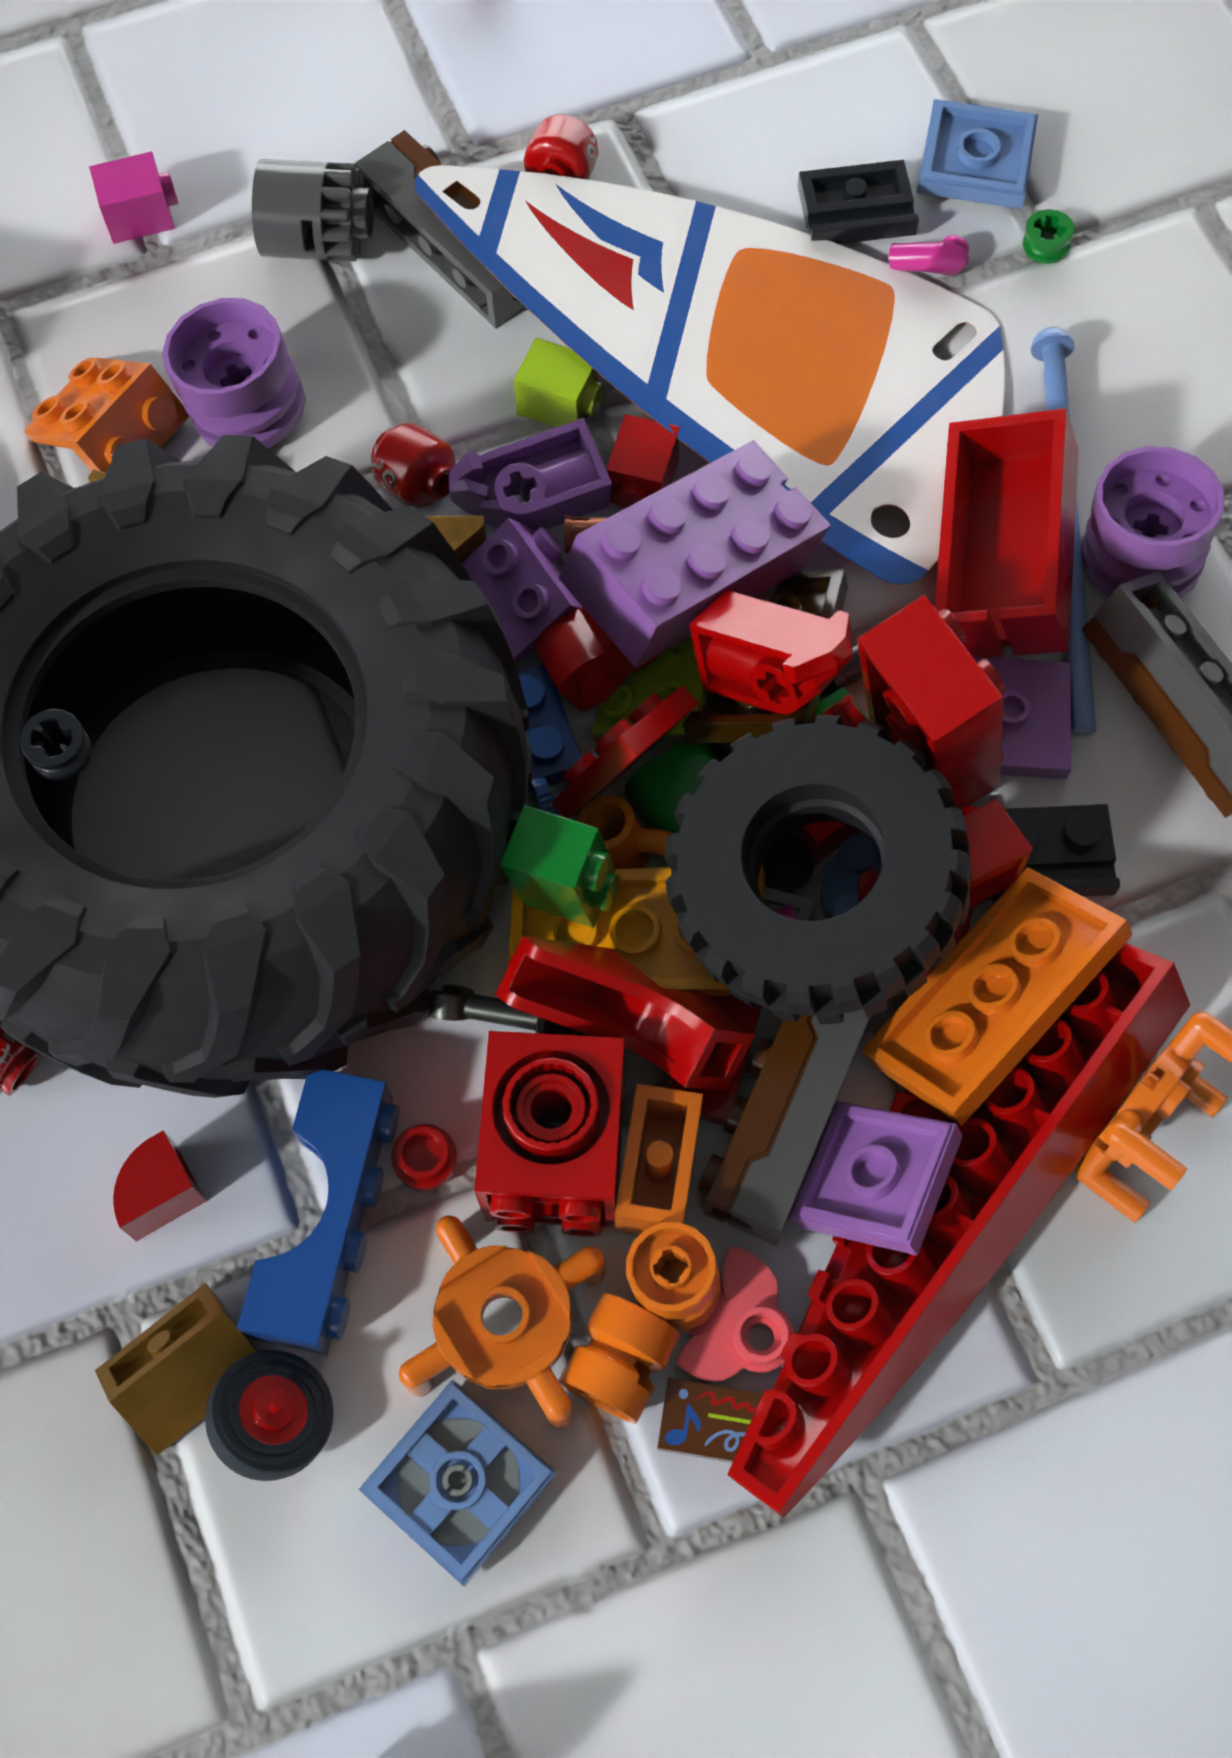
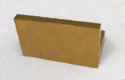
[95,1283,258,1456]

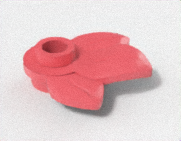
[677,1246,794,1382]

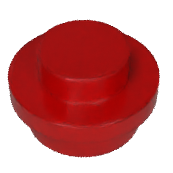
[391,1124,457,1190]

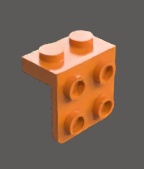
[24,358,190,473]

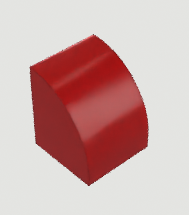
[113,1130,207,1241]

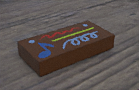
[657,1378,763,1463]

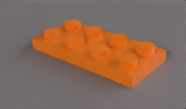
[861,867,1133,1127]

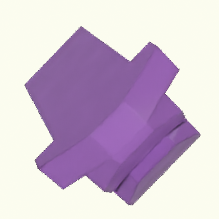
[449,418,612,530]

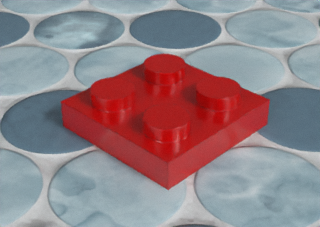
[551,685,699,819]

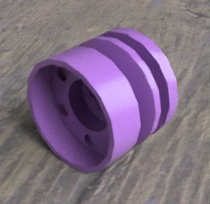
[162,298,306,448]
[1081,446,1224,598]

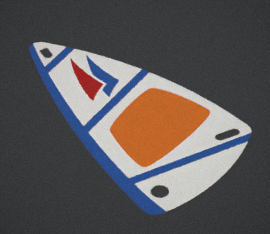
[414,165,1005,585]

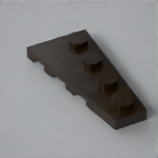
[682,569,848,744]

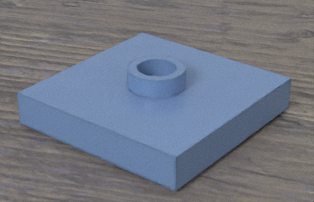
[917,99,1038,209]

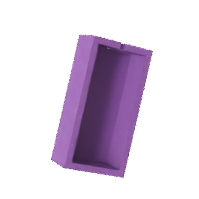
[559,440,831,668]

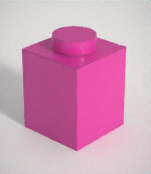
[89,151,179,244]

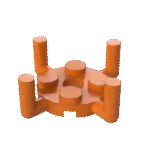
[1074,1012,1232,1223]
[399,1215,605,1429]

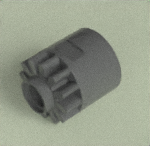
[252,159,374,262]

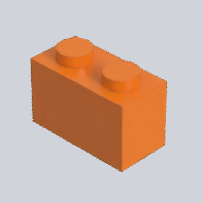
[615,1084,703,1236]

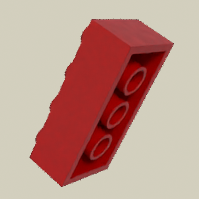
[857,594,1006,809]

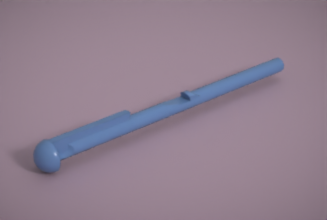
[1031,327,1096,735]

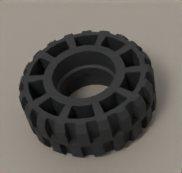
[665,715,972,1024]

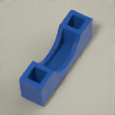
[237,1069,400,1356]

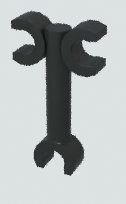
[429,984,591,1036]

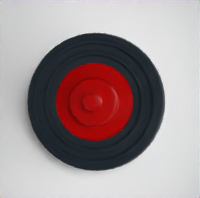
[205,1350,333,1481]

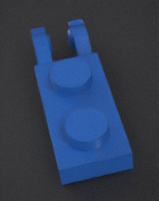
[518,664,582,815]

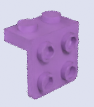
[462,518,581,664]

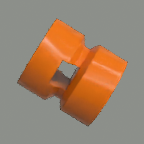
[626,1222,721,1331]
[558,1293,681,1424]

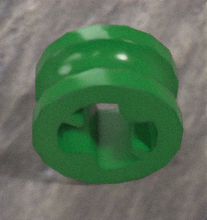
[1022,209,1074,264]

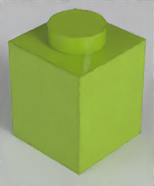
[513,337,605,428]

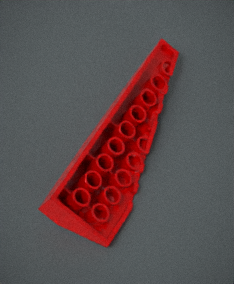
[727,943,1191,1518]

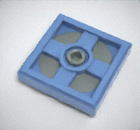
[358,1379,558,1587]

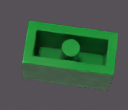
[500,805,620,928]

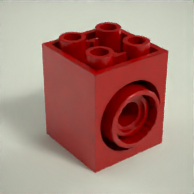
[474,1031,625,1237]

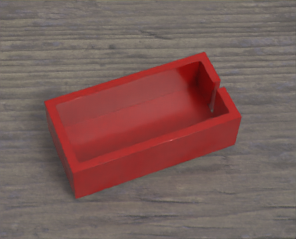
[935,408,1079,658]

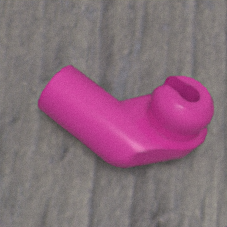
[889,235,969,276]

